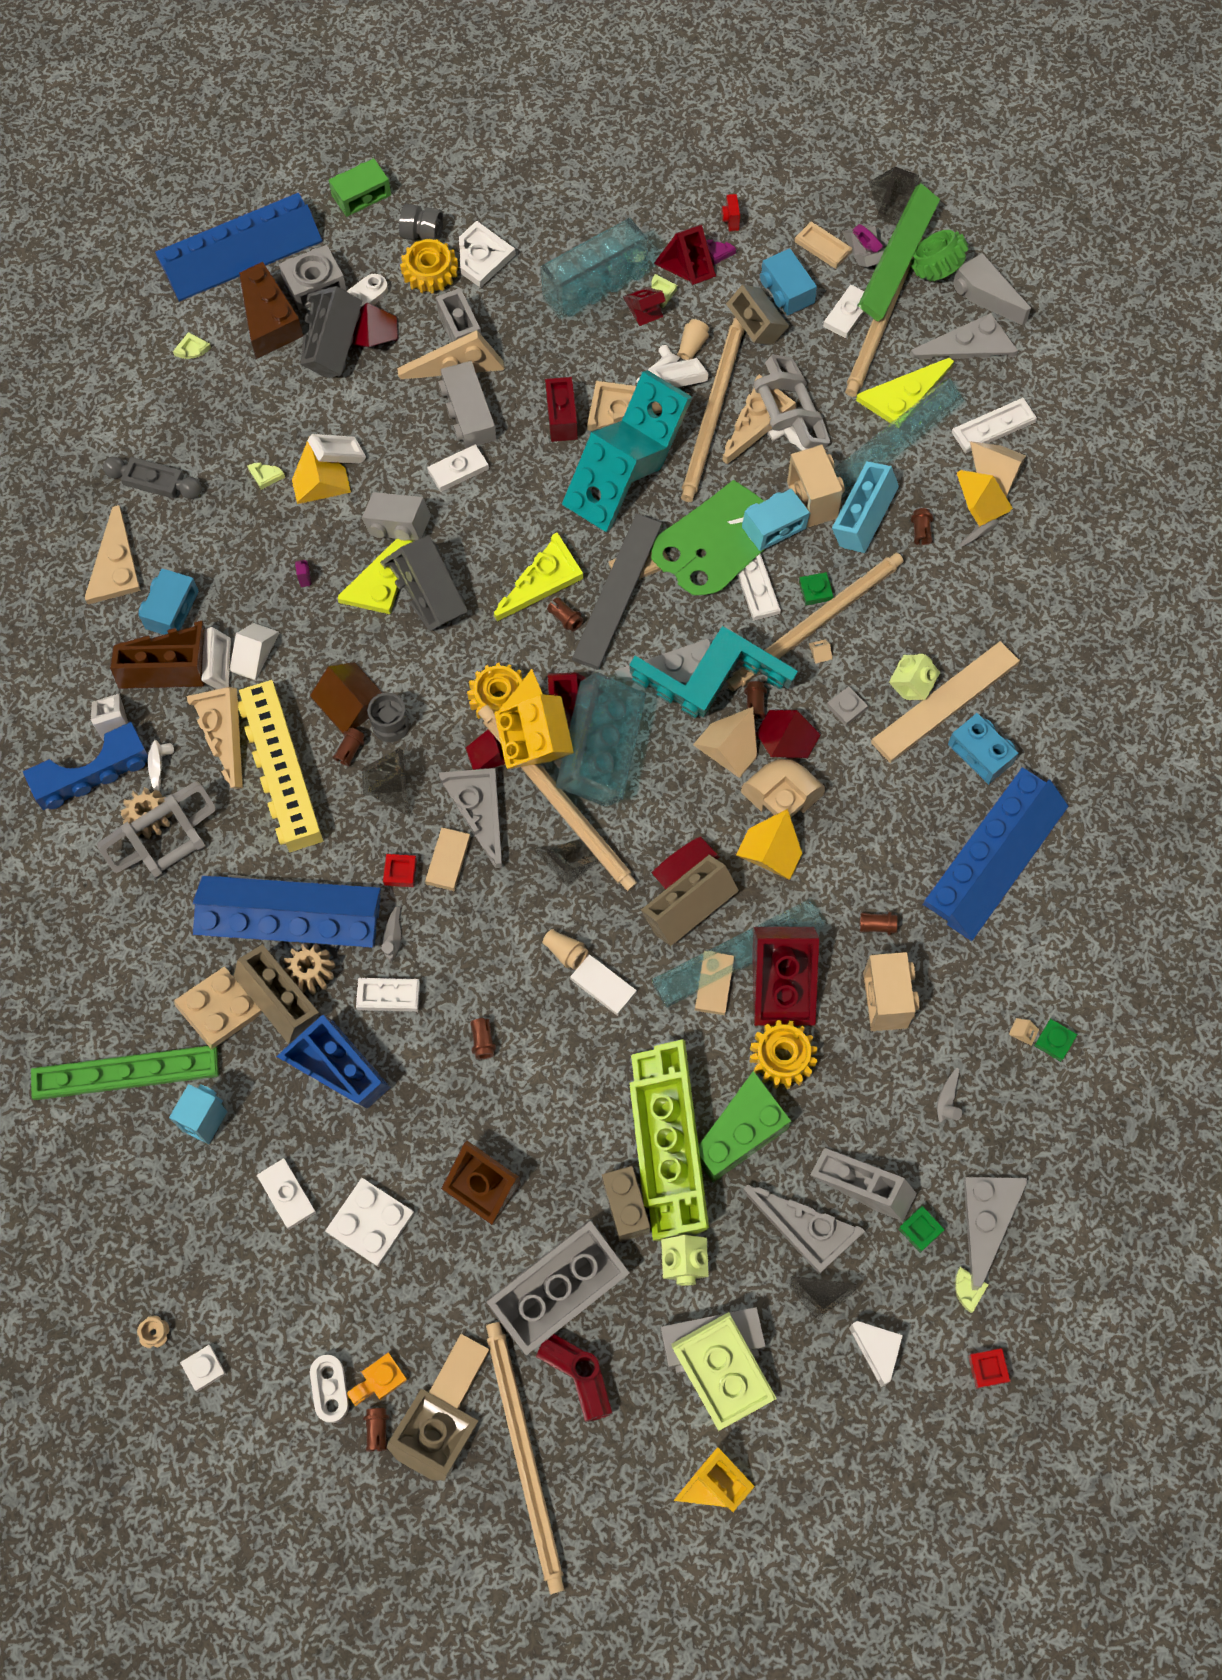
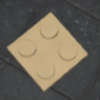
[174,966,261,1050]

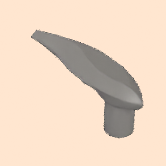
[959,519,998,547]
[382,907,401,962]
[937,1068,962,1123]

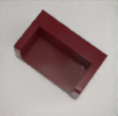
[545,377,578,442]

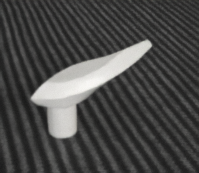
[636,345,680,383]
[768,426,808,451]
[148,740,174,791]

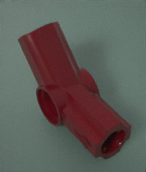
[536,1334,613,1422]

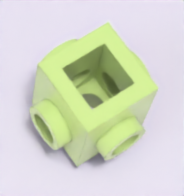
[889,654,940,700]
[661,1235,709,1286]

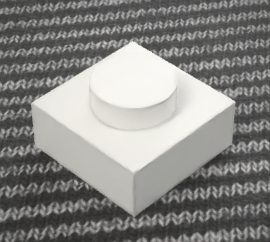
[180,1345,226,1392]

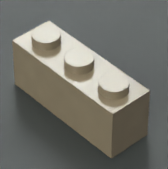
[641,855,739,946]
[233,944,319,1044]

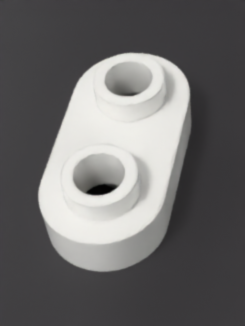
[346,274,388,307]
[310,1355,349,1423]

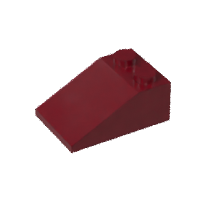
[752,927,819,1026]

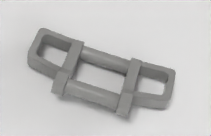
[753,354,830,449]
[97,782,216,879]

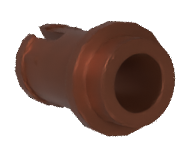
[911,508,933,545]
[547,597,583,632]
[744,681,767,719]
[332,728,365,767]
[860,912,897,936]
[470,1018,496,1059]
[363,1408,389,1452]

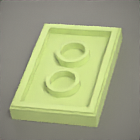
[671,1312,777,1431]

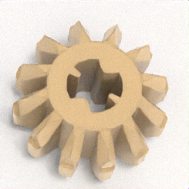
[120,787,173,839]
[284,943,335,995]

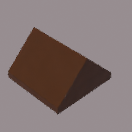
[310,662,382,734]
[441,1140,521,1225]

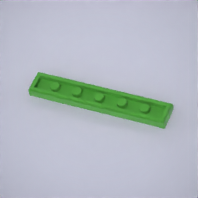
[858,183,940,322]
[31,1046,219,1100]

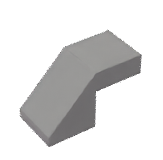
[842,224,885,267]

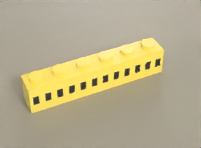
[238,680,324,852]

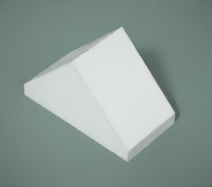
[229,623,279,681]
[91,693,128,741]
[849,1321,903,1387]

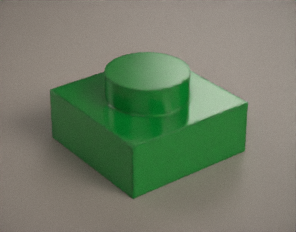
[799,572,833,606]
[1034,1019,1078,1062]
[898,1206,944,1253]

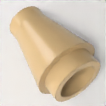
[677,319,709,360]
[542,929,588,970]

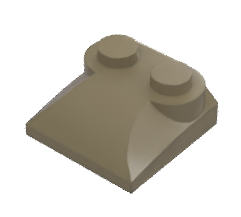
[387,1389,478,1481]

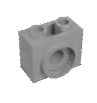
[279,245,347,310]

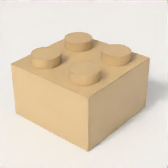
[787,445,845,528]
[863,952,919,1031]

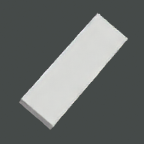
[952,398,1037,453]

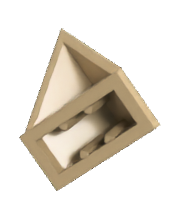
[970,441,1026,497]
[694,707,757,778]

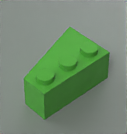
[699,1071,791,1182]

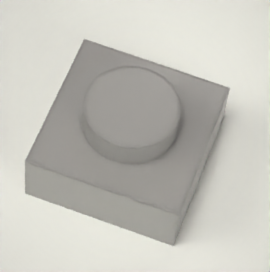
[827,686,868,726]

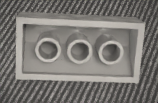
[485,1221,630,1355]

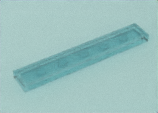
[834,378,964,496]
[651,899,824,1008]

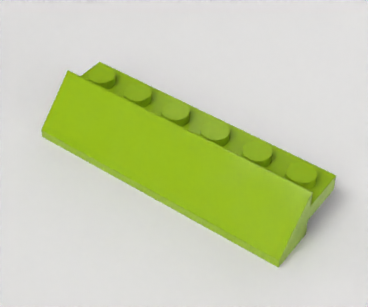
[629,1039,709,1241]

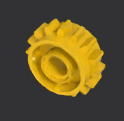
[400,239,458,294]
[467,663,524,719]
[749,1020,817,1089]

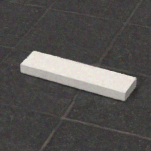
[728,517,781,621]

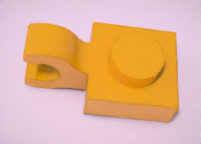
[347,1352,407,1406]

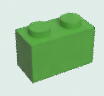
[329,158,391,217]

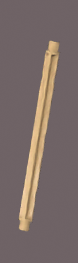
[845,238,922,397]
[681,317,744,502]
[726,553,904,692]
[478,705,637,891]
[486,1322,564,1594]

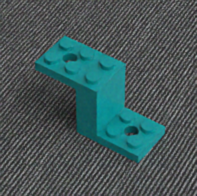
[562,370,693,532]
[629,626,798,719]

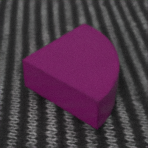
[852,224,883,253]
[706,239,736,265]
[295,560,312,588]

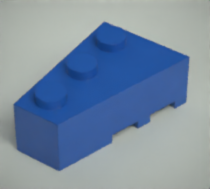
[276,1015,391,1109]

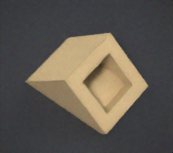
[809,639,832,664]
[1009,1018,1039,1046]

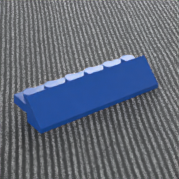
[155,192,322,302]
[923,767,1068,941]
[192,876,381,948]

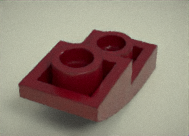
[651,836,720,889]

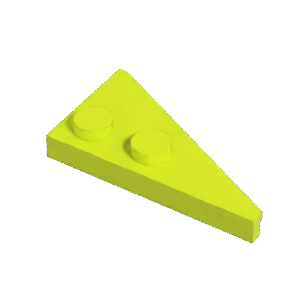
[856,358,954,428]
[493,533,583,621]
[337,539,415,614]

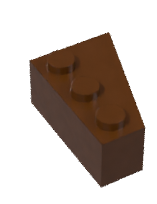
[239,262,303,359]
[110,620,205,689]

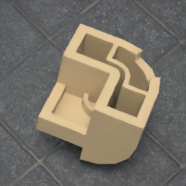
[741,759,825,818]

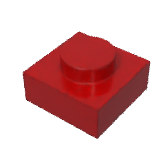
[721,194,740,231]
[383,854,417,888]
[968,1348,1010,1389]

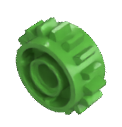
[911,230,969,281]

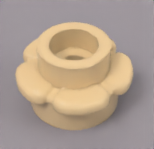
[137,1316,170,1348]

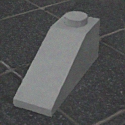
[953,253,1031,325]
[810,1148,917,1222]

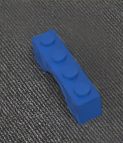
[23,722,148,810]

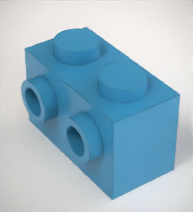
[760,248,817,316]
[139,568,199,635]
[948,713,1018,785]

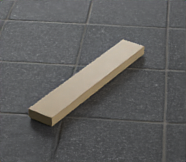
[871,641,1020,763]

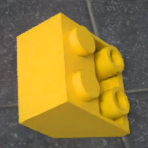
[494,694,574,769]

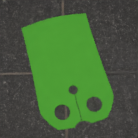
[651,480,764,595]

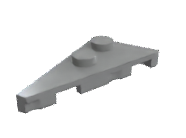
[910,313,1018,360]
[615,639,728,690]
[439,768,502,868]
[964,1177,1027,1290]
[743,1185,865,1275]

